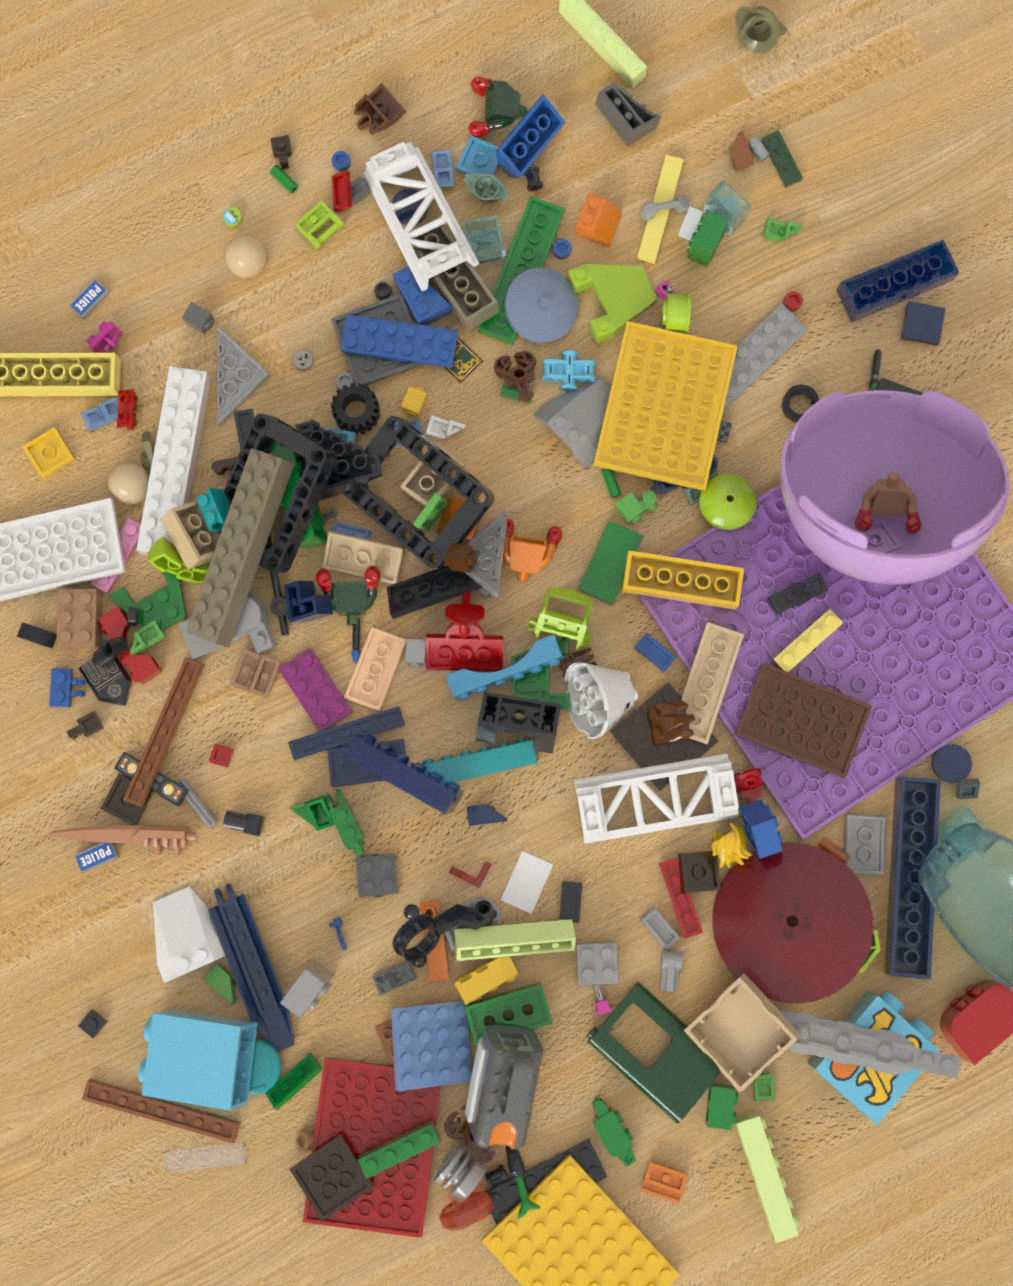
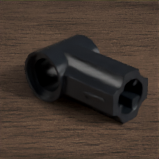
[91,636,128,667]
[223,810,264,836]

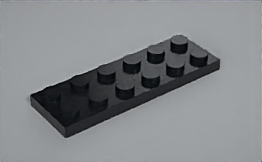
[387,565,501,619]
[482,1139,607,1224]

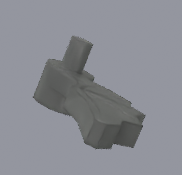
[321,508,338,525]

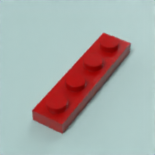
[658,857,703,939]

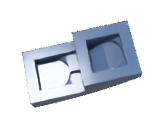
[432,150,454,188]
[81,397,118,431]

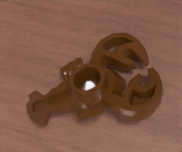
[494,351,537,402]
[445,1104,495,1164]

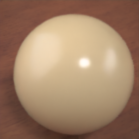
[225,235,267,278]
[108,462,150,505]

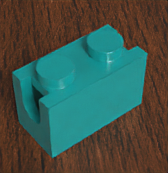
[195,488,230,532]

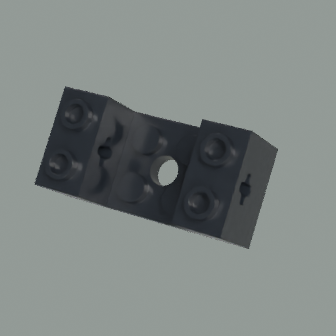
[476,692,561,753]

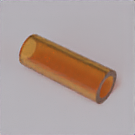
[818,837,851,864]

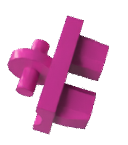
[87,321,123,353]

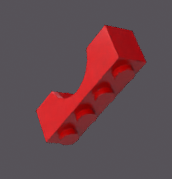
[98,606,163,684]

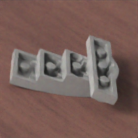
[179,585,276,660]

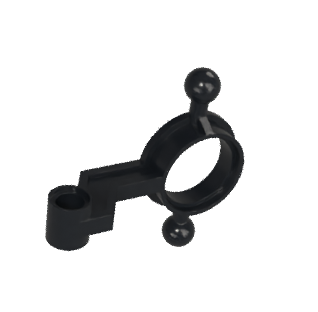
[392,900,493,968]

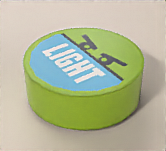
[223,207,242,227]

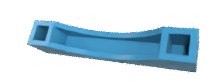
[446,634,564,700]

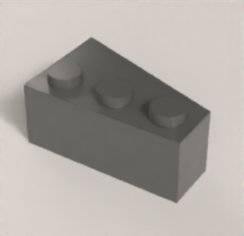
[595,83,661,146]

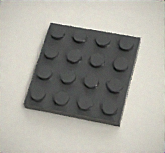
[331,294,424,387]

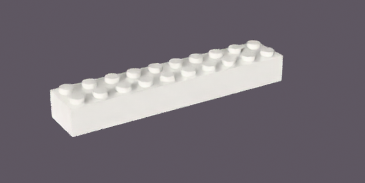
[136,366,211,555]

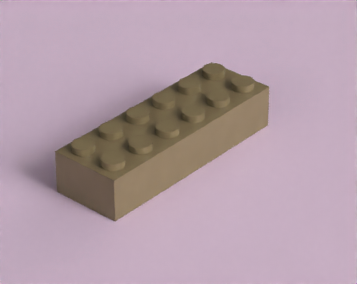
[412,216,500,332]

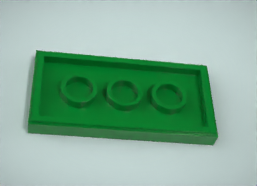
[578,521,643,605]

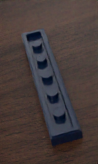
[288,706,405,761]

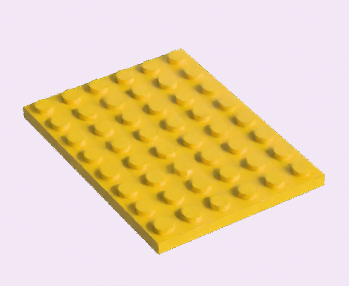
[593,321,738,491]
[482,1154,680,1286]

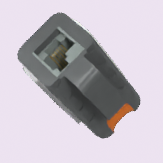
[465,1025,544,1150]

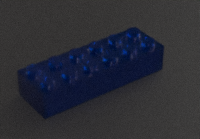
[836,239,960,323]
[343,734,464,814]

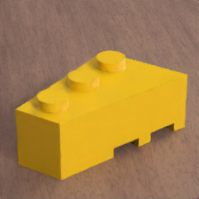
[454,956,519,1005]

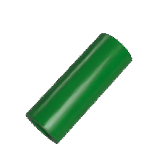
[270,165,298,194]
[601,468,622,498]

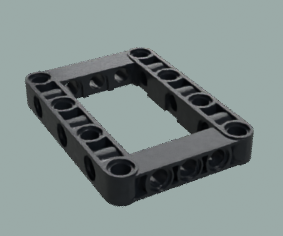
[219,413,337,573]
[343,416,494,568]

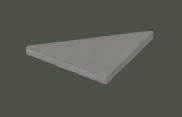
[217,326,271,426]
[465,510,508,597]

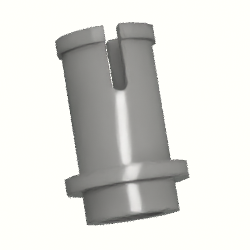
[749,136,770,162]

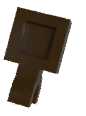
[270,135,292,170]
[66,711,104,740]

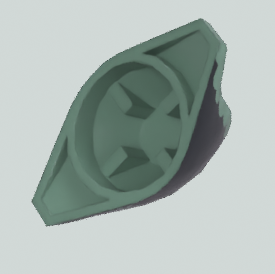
[463,174,509,204]

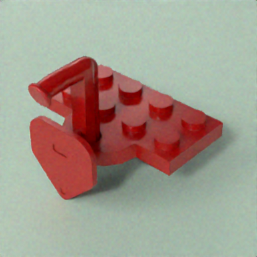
[426,592,503,672]

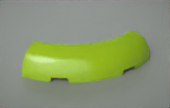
[147,537,256,584]

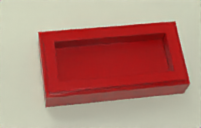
[332,170,352,213]

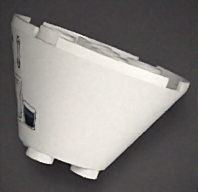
[564,662,638,739]

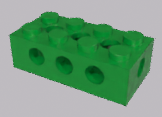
[465,982,553,1046]

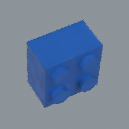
[739,800,783,859]

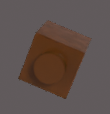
[444,543,478,573]

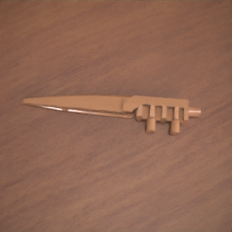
[50,825,197,856]

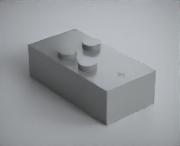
[280,961,334,1018]

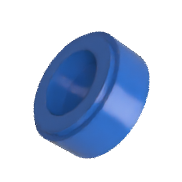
[332,151,351,171]
[553,239,571,259]

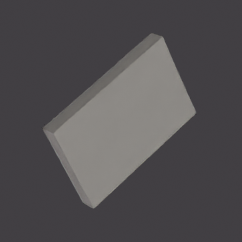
[844,814,886,875]

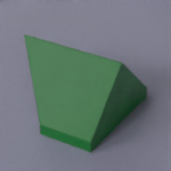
[290,796,335,831]

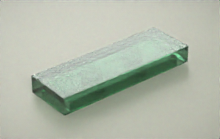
[762,130,803,188]

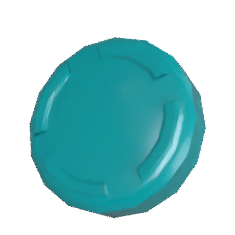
[249,1038,283,1096]

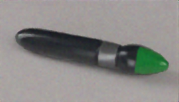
[869,349,881,391]

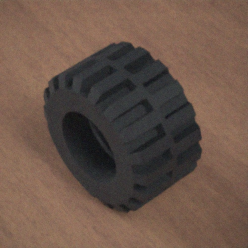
[331,383,380,435]

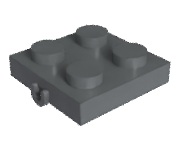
[356,854,398,898]

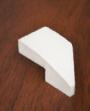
[425,415,466,440]

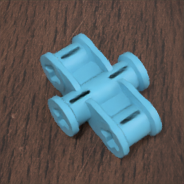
[542,350,597,392]

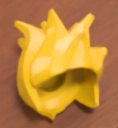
[712,823,752,868]

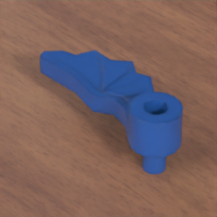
[329,918,347,950]

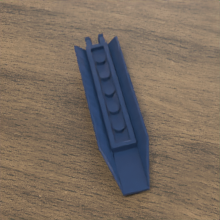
[208,883,295,1052]

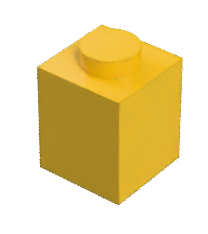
[401,386,428,419]

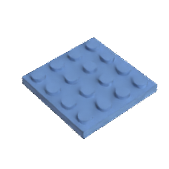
[391,1000,472,1092]

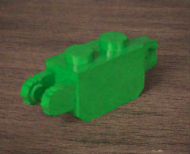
[325,789,365,857]
[592,1097,636,1167]

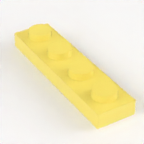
[772,609,843,672]

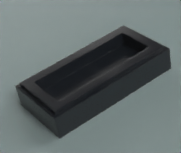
[559,881,582,923]

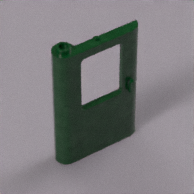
[587,981,721,1124]

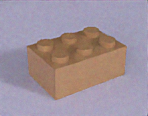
[56,589,103,649]

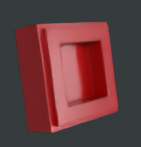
[209,744,234,767]

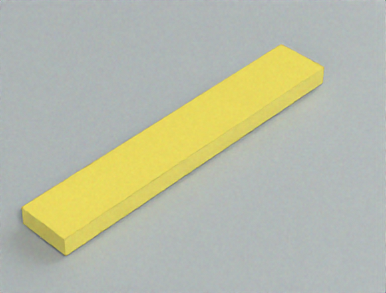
[637,155,684,264]

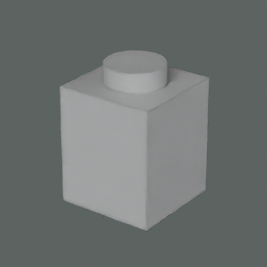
[405,639,426,668]

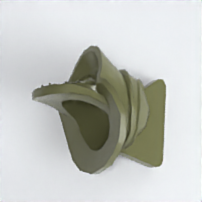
[735,6,788,53]

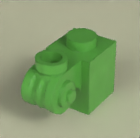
[615,491,658,524]

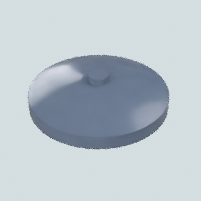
[504,268,578,344]

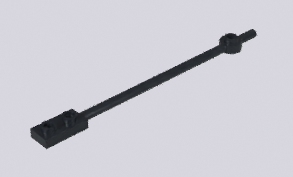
[234,408,289,635]

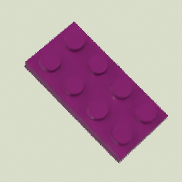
[278,648,353,732]

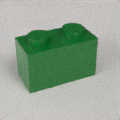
[705,1083,738,1130]

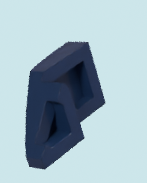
[467,804,508,826]

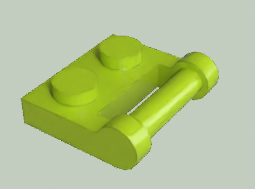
[294,200,345,250]

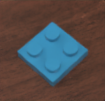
[456,135,499,176]

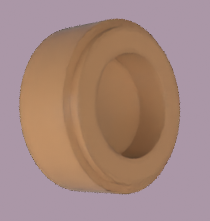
[296,1130,314,1151]

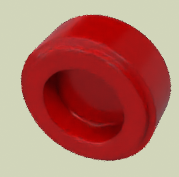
[783,291,803,312]

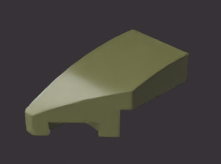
[141,431,153,473]

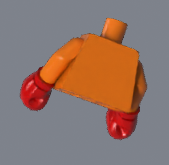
[503,518,562,582]

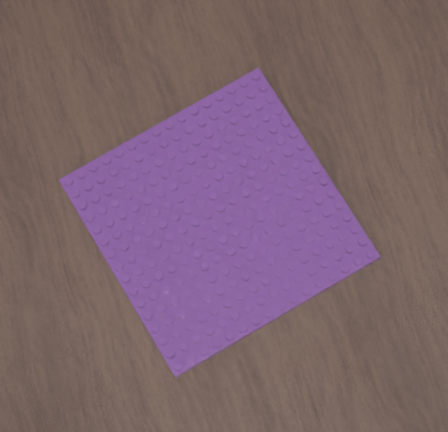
[637,483,1013,840]

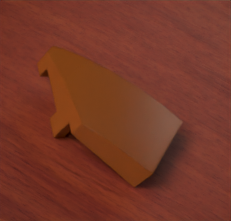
[730,131,754,171]

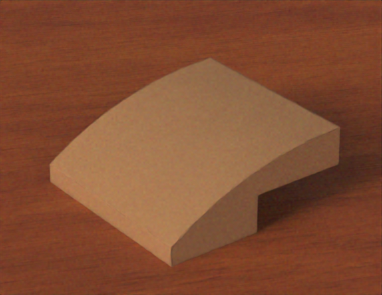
[230,648,280,698]

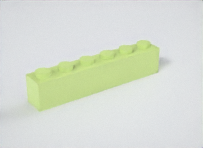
[559,0,647,89]
[454,919,576,961]
[735,1112,800,1243]

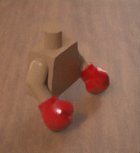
[854,472,922,534]

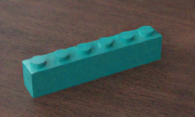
[418,738,537,789]

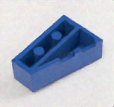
[392,266,452,326]

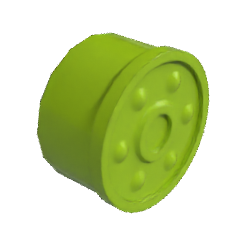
[661,293,691,334]

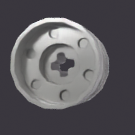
[434,1146,487,1203]

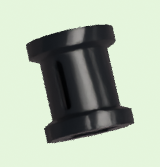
[524,167,543,192]
[484,1164,510,1190]

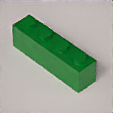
[358,1119,441,1179]

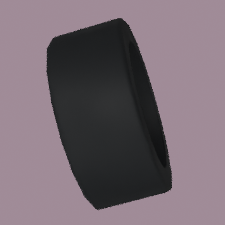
[781,384,819,422]
[17,622,57,649]

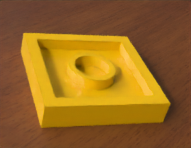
[22,427,75,479]

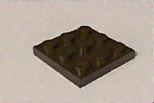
[290,1133,374,1222]

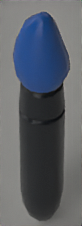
[351,616,360,663]

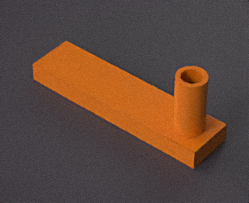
[420,900,450,982]

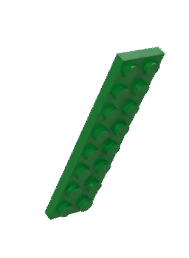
[478,196,565,345]

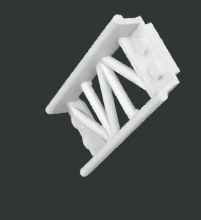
[363,142,479,291]
[574,753,739,844]

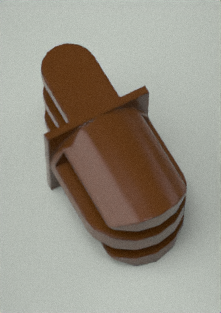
[560,647,597,677]

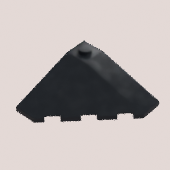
[295,420,383,501]

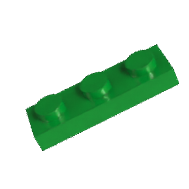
[265,1053,323,1110]

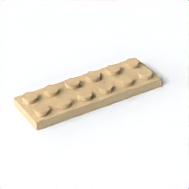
[681,622,744,745]

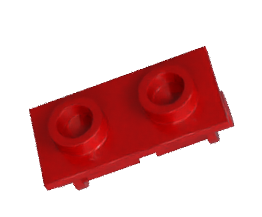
[117,389,138,430]
[734,767,764,793]

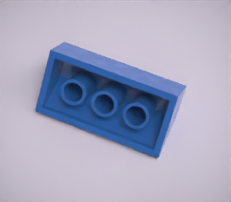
[496,94,566,178]

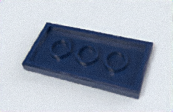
[327,739,409,787]

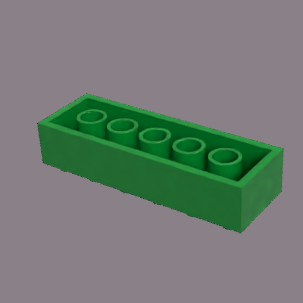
[270,440,327,549]

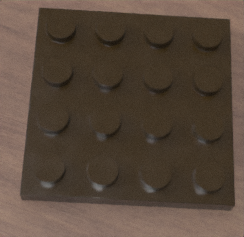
[610,682,719,791]

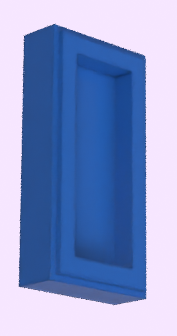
[634,633,676,672]

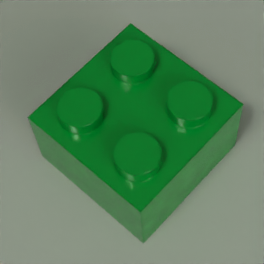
[687,211,728,267]

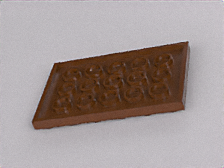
[734,662,872,778]

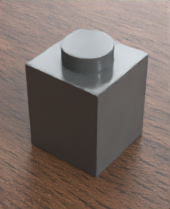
[182,302,214,335]

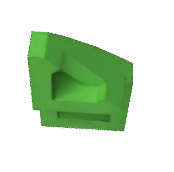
[762,217,803,242]
[130,620,166,655]
[204,963,236,1004]
[754,1069,775,1101]

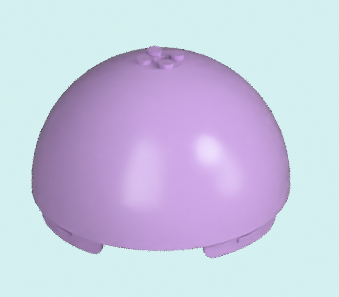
[780,390,1010,585]

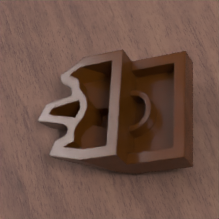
[354,83,406,135]
[648,700,696,745]

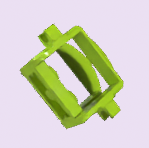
[527,588,593,650]

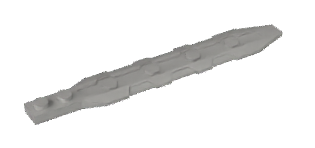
[778,1009,960,1079]

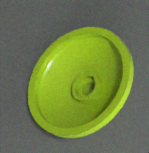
[699,474,757,530]

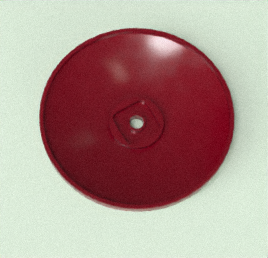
[712,843,873,1003]

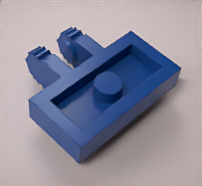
[49,668,86,707]

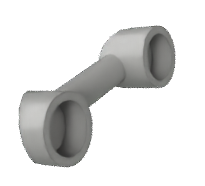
[640,195,690,220]

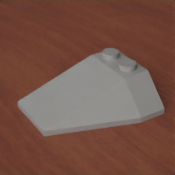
[533,378,611,468]

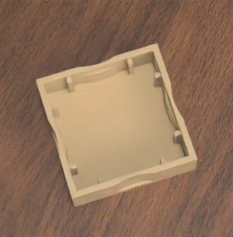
[684,973,801,1093]

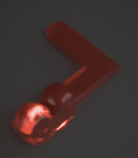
[449,861,491,888]

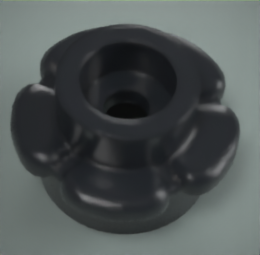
[374,282,393,300]

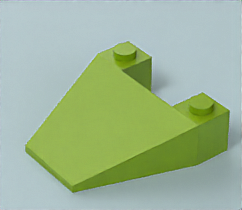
[567,264,657,345]

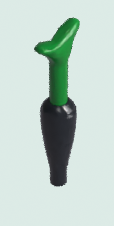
[505,1145,541,1219]

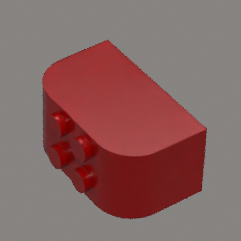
[940,979,1013,1066]

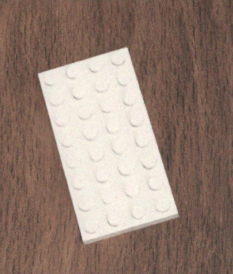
[0,498,126,601]

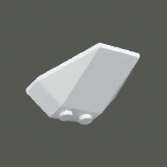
[153,886,225,983]

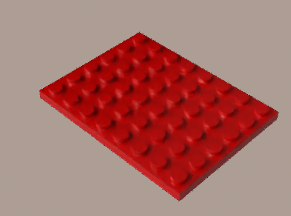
[303,1057,441,1238]

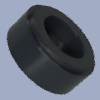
[128,607,139,626]

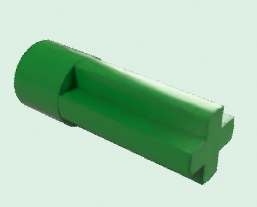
[500,384,533,404]

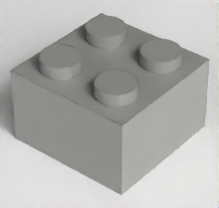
[575,941,618,985]

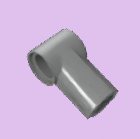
[660,950,683,992]

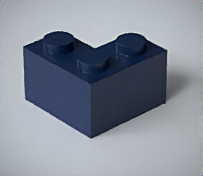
[284,581,333,623]

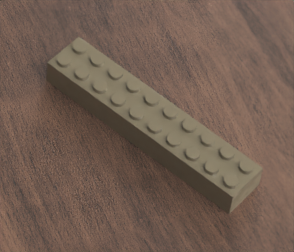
[186,448,294,647]

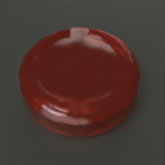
[439,1191,494,1231]

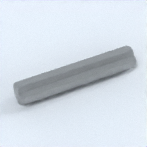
[177,779,218,828]

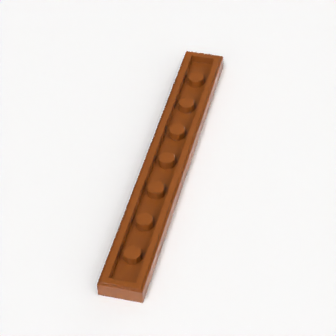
[123,657,204,808]
[82,1079,241,1143]

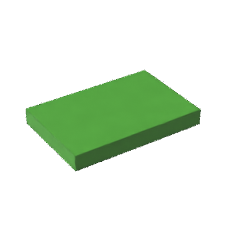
[413,493,449,531]

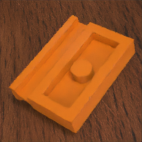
[641,1160,688,1204]

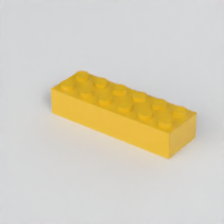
[621,551,744,610]

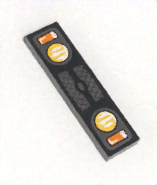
[114,752,189,807]

